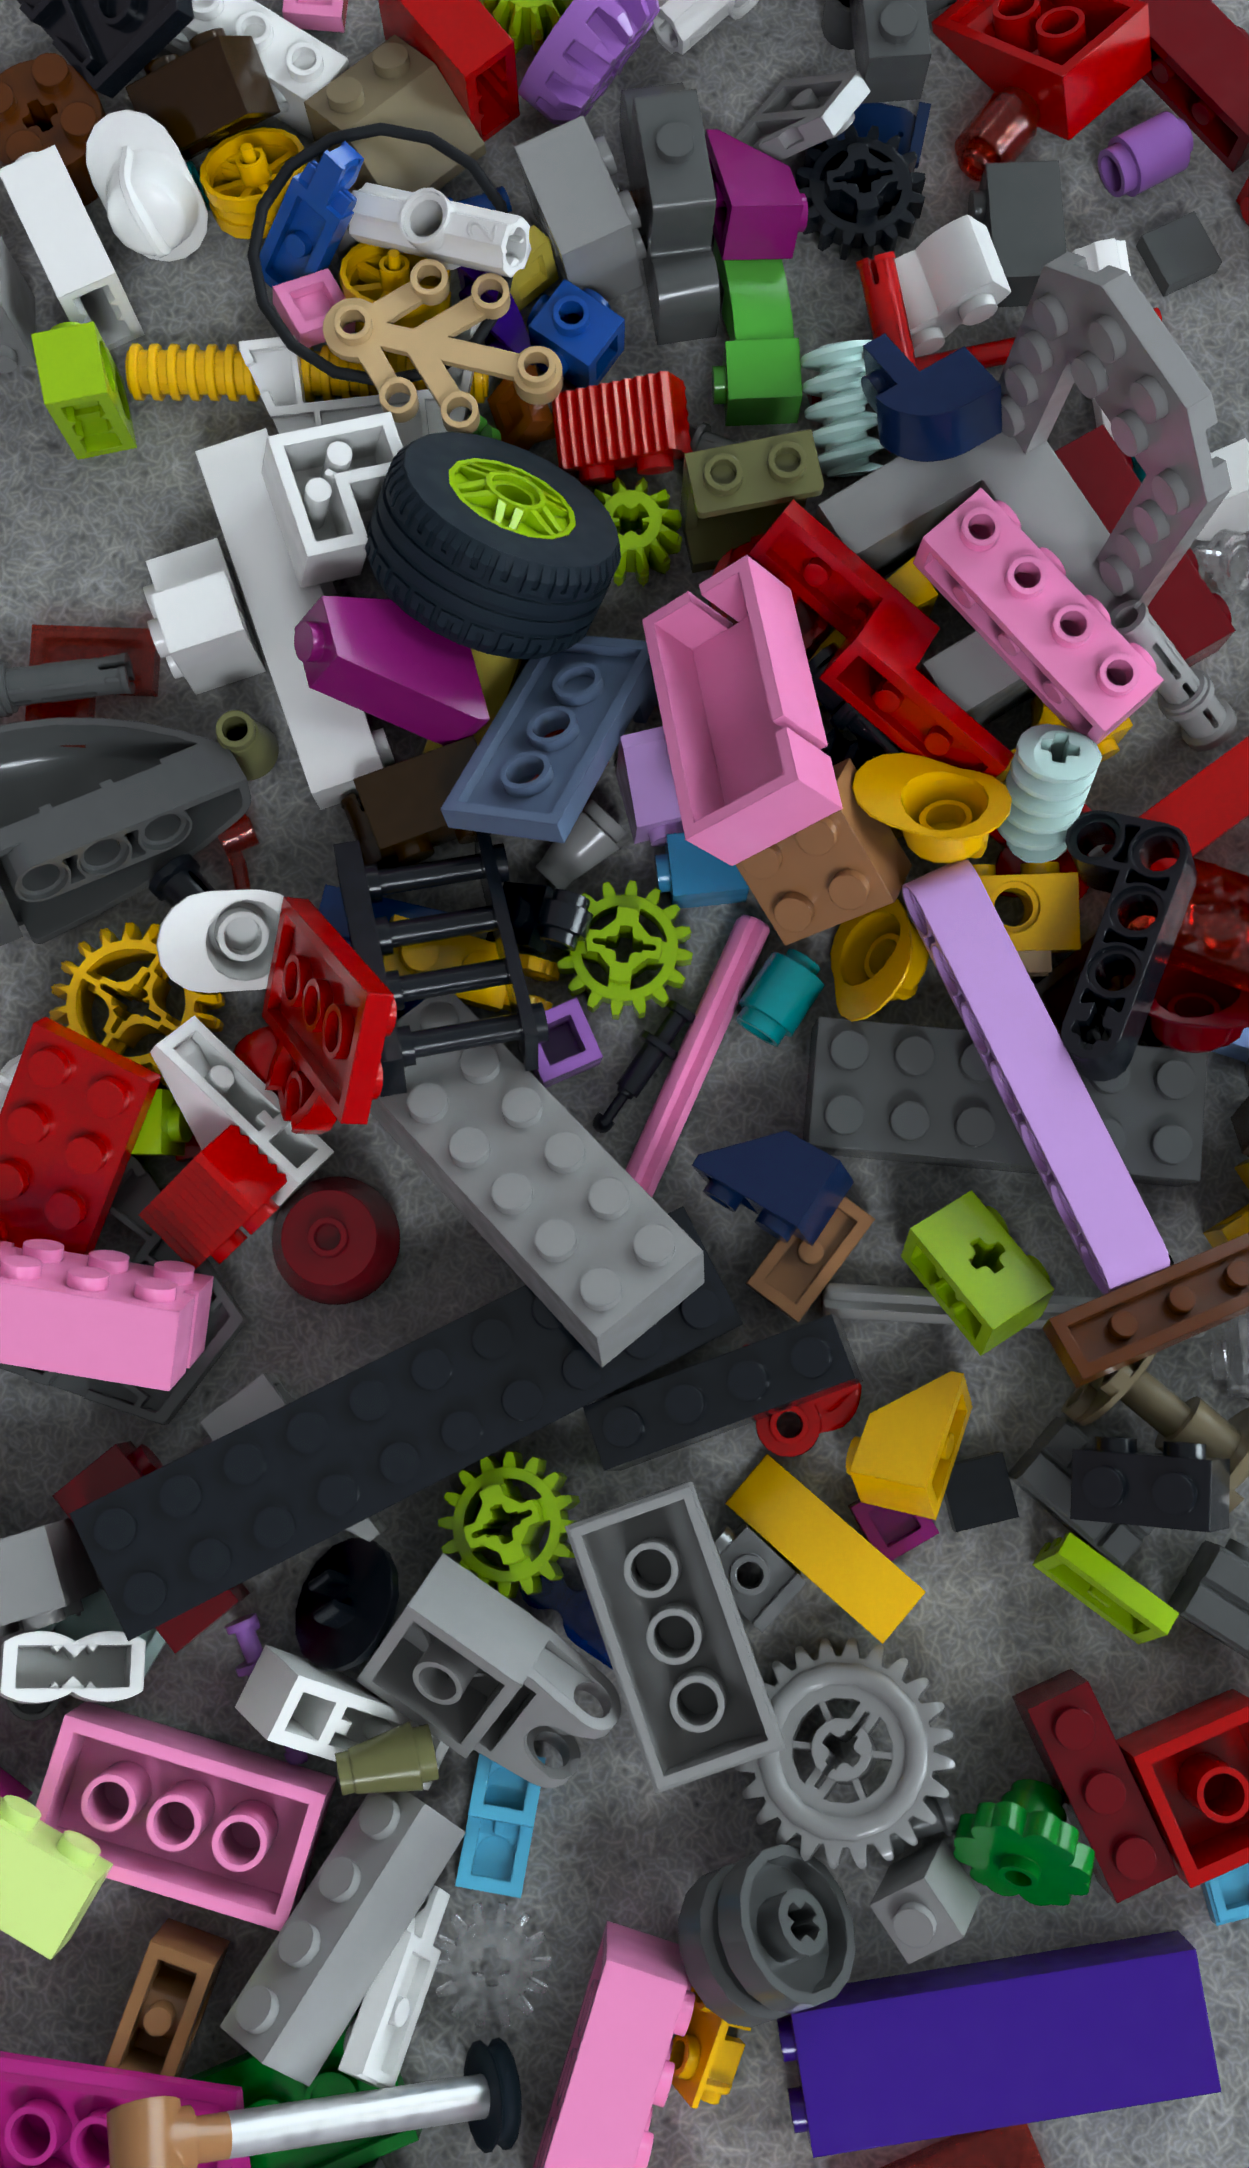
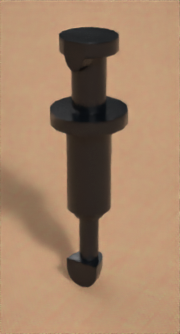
[593,1000,696,1133]

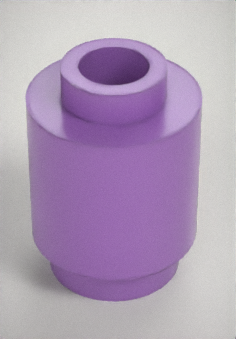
[1098,111,1193,197]

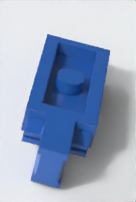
[259,141,364,288]

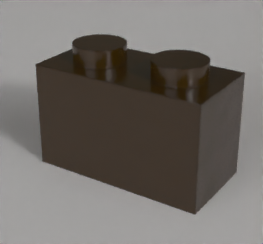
[125,28,280,160]

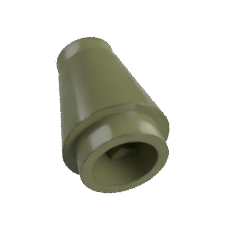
[216,710,279,781]
[335,1721,439,1796]

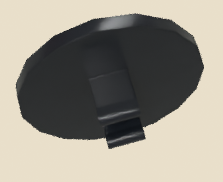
[295,1538,399,1672]

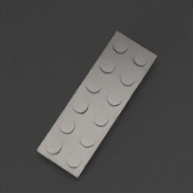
[370,994,705,1367]

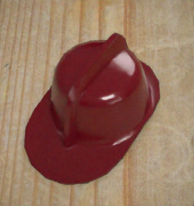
[1132,959,1249,1053]

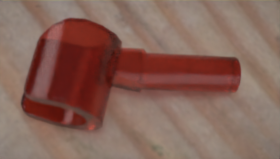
[218,814,260,890]

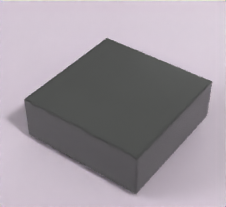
[1136,211,1222,297]

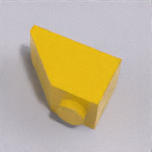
[846,1371,973,1520]

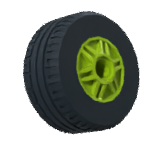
[365,432,621,659]

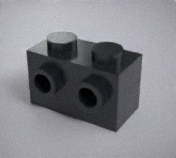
[1070,1436,1230,1533]

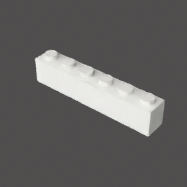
[195,428,396,810]

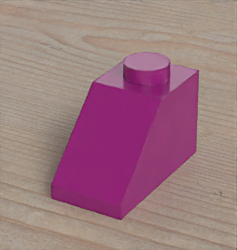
[705,129,808,260]

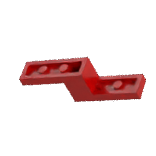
[749,499,1014,778]

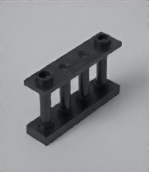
[333,831,549,1097]

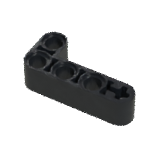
[1061,810,1197,1081]

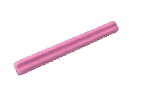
[625,914,770,1197]

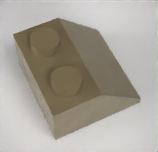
[304,34,486,192]

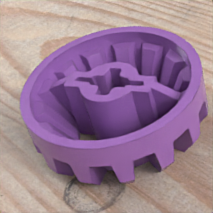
[518,0,660,125]

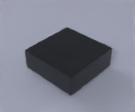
[944,1451,1019,1532]

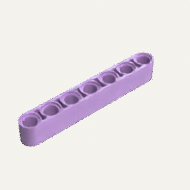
[902,859,1170,1295]

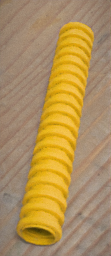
[125,343,489,404]

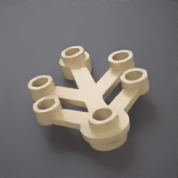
[323,259,563,434]

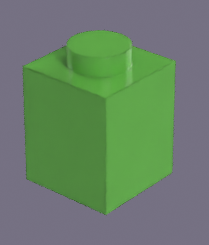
[712,338,803,426]

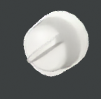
[86,109,208,262]
[156,889,284,993]

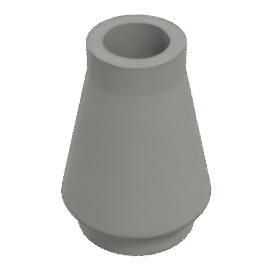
[535,798,627,890]

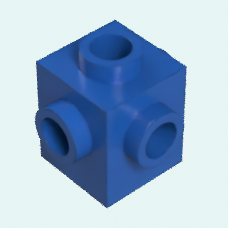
[527,278,625,388]

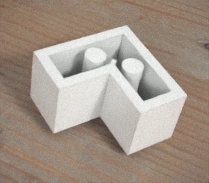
[261,411,403,588]
[143,538,266,695]

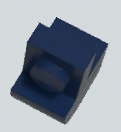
[861,333,1002,462]

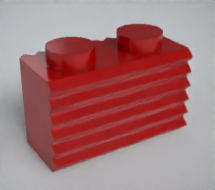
[552,371,693,486]
[138,1125,287,1269]

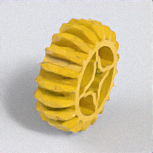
[49,922,225,1088]

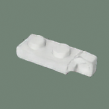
[338,1885,450,2089]

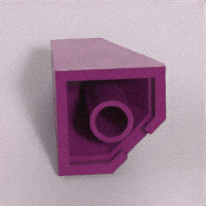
[294,595,490,746]

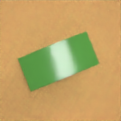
[713,240,794,341]

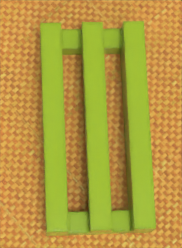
[1032,1532,1179,1645]

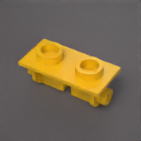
[669,1987,751,2109]

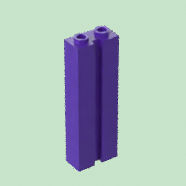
[777,1930,1221,2158]

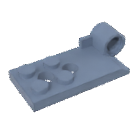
[440,635,659,843]

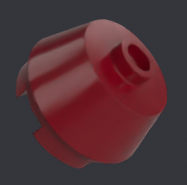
[272,1176,400,1305]

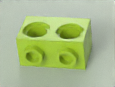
[31,321,137,460]

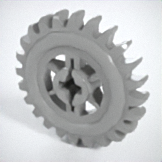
[735,1638,956,1869]

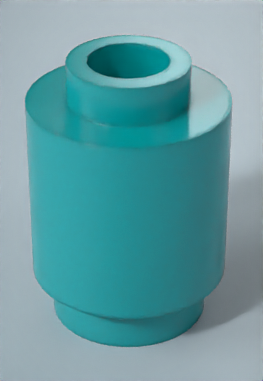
[735,948,824,1047]

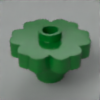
[953,1779,1095,1906]

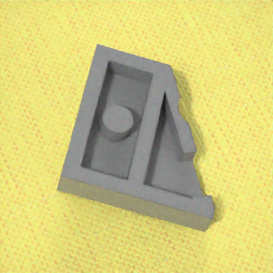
[736,71,871,161]

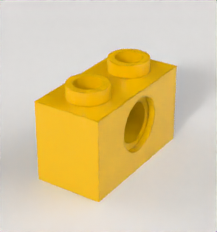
[972,862,1081,953]

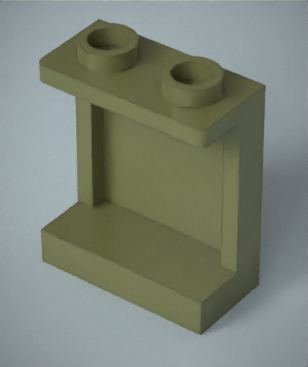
[680,429,824,573]

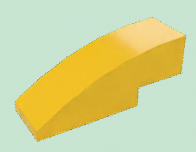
[725,1454,926,1644]

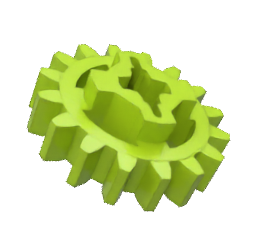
[557,880,693,1020]
[438,1452,580,1598]

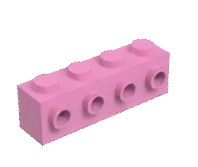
[913,487,1164,745]

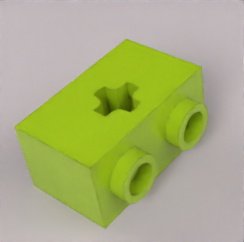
[901,1190,1055,1356]

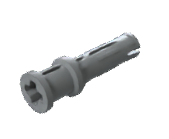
[1110,599,1237,751]

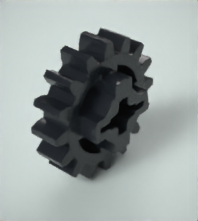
[795,125,926,261]

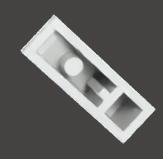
[150,1015,335,1224]
[235,1645,449,1791]

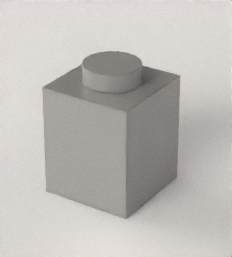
[870,1838,981,1965]

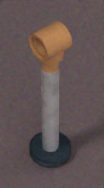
[106,2037,522,2168]

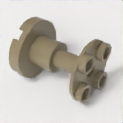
[1062,1353,1249,1513]

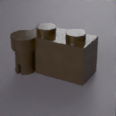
[340,735,491,870]

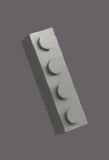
[219,1791,466,2087]

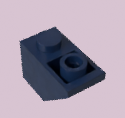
[692,1130,854,1246]

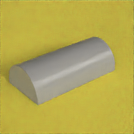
[565,1481,786,1794]

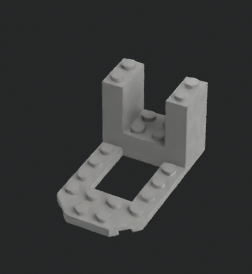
[815,251,1232,727]

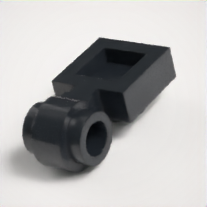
[486,882,593,954]

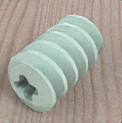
[801,340,884,478]
[997,724,1102,863]

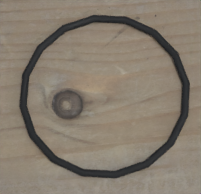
[247,122,513,386]

